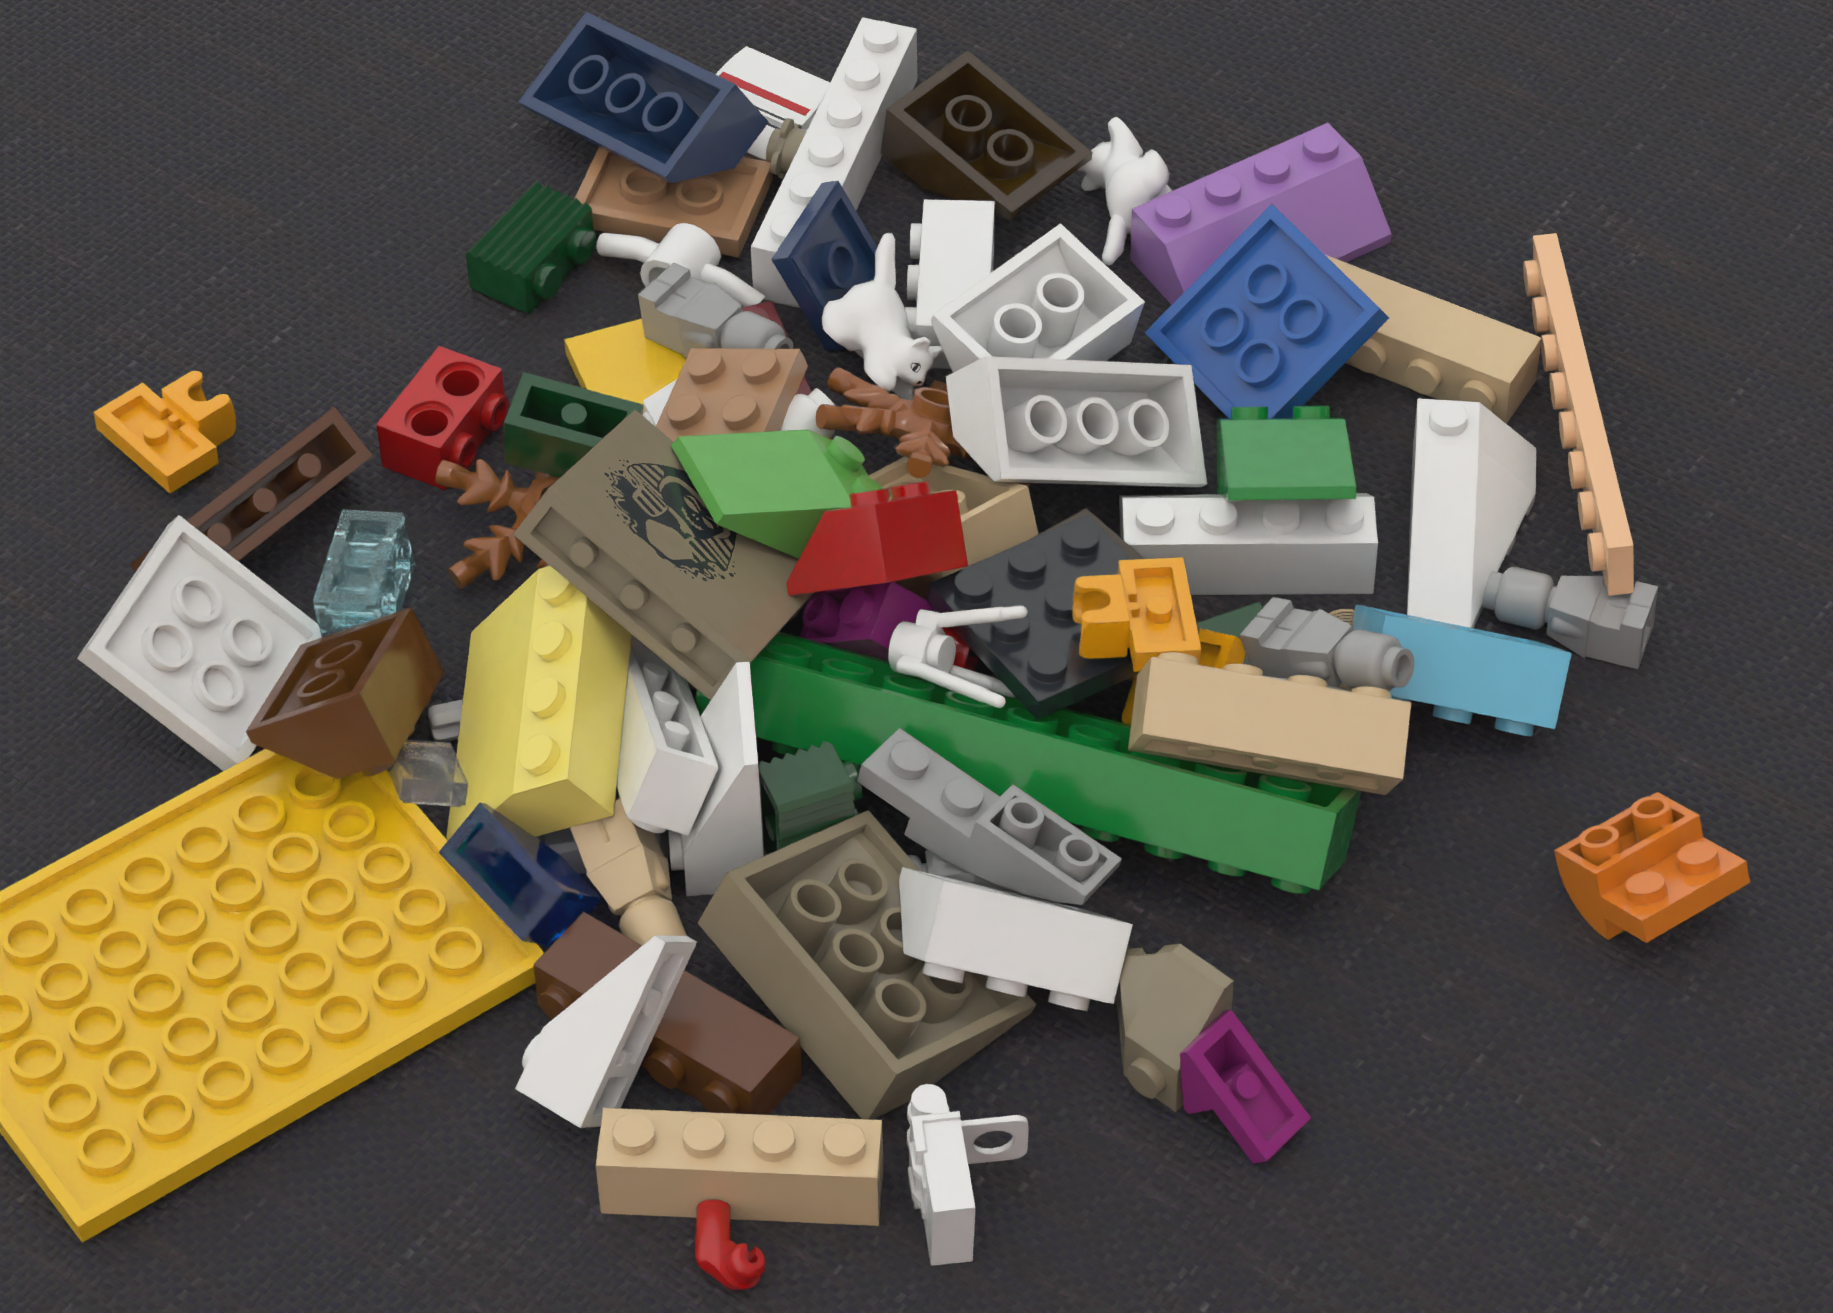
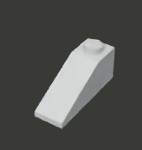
[515,936,697,1128]

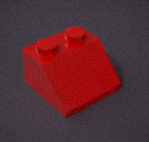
[786,481,968,595]

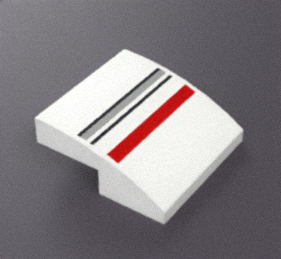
[716,46,830,161]

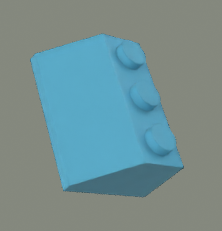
[1353,604,1572,736]

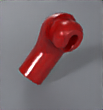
[695,1199,766,1290]

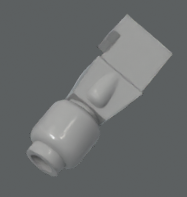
[638,262,793,358]
[1483,567,1658,669]
[1240,597,1414,691]

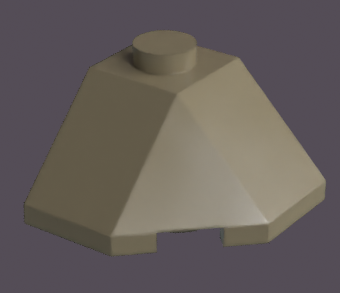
[1116,944,1234,1112]

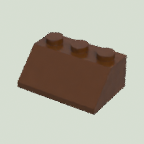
[246,607,444,779]

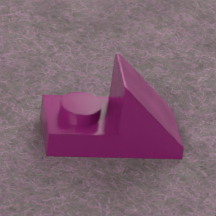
[1179,1009,1311,1164]

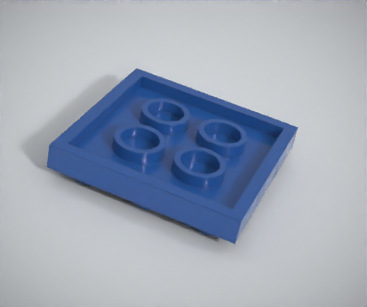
[1145,204,1389,419]

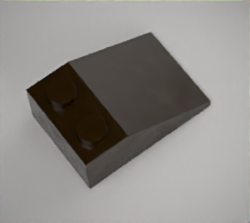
[881,50,1093,220]

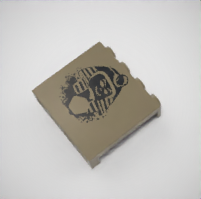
[513,410,815,700]

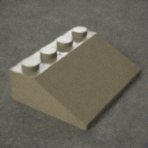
[698,810,1036,1120]

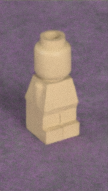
[570,798,687,946]

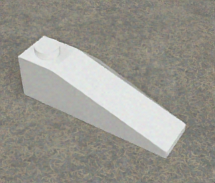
[1407,399,1536,628]

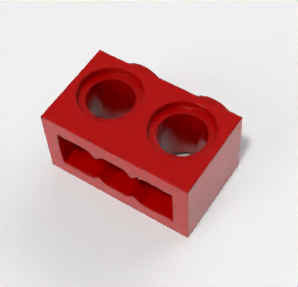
[376,346,509,490]

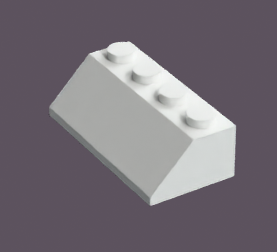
[946,356,1207,487]
[1119,493,1378,595]

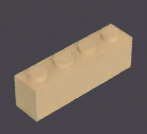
[1326,255,1542,424]
[1128,652,1411,795]
[596,1108,883,1226]

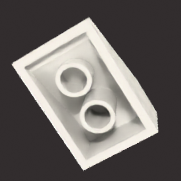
[668,662,764,896]

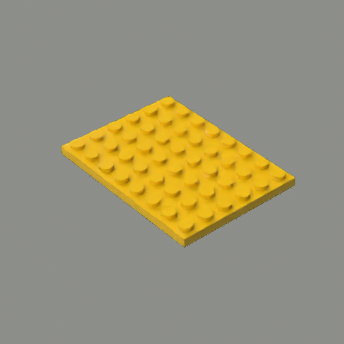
[0,749,544,1243]

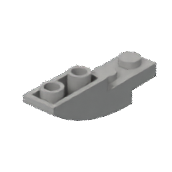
[857,728,1122,905]

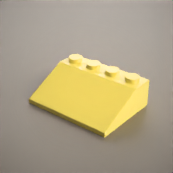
[446,566,632,857]

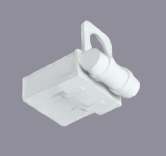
[906,1084,1029,1266]

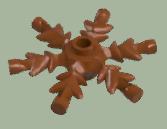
[816,367,1031,486]
[435,459,559,589]

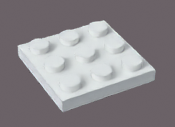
[77,515,329,771]

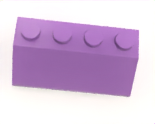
[1130,123,1392,305]

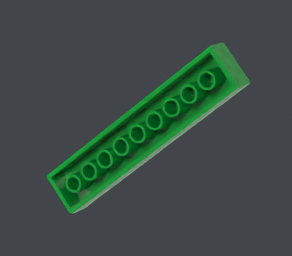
[695,632,1361,894]

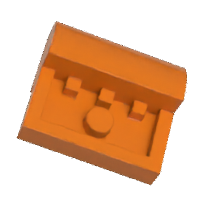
[1554,792,1750,943]

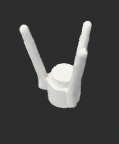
[889,606,1028,708]

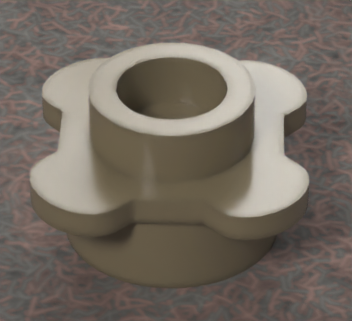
[766,118,807,179]

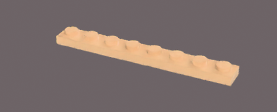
[1523,233,1634,596]

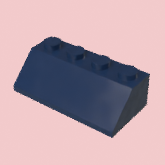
[518,12,769,184]

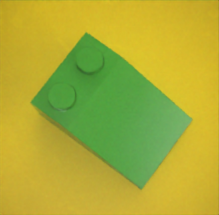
[671,429,883,559]

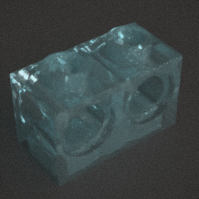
[313,509,415,637]

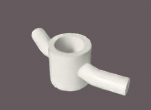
[597,223,765,308]

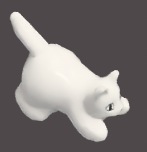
[1078,117,1172,265]
[822,233,944,400]

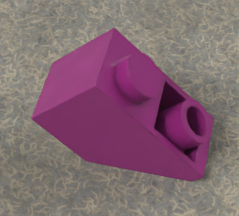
[799,582,936,661]

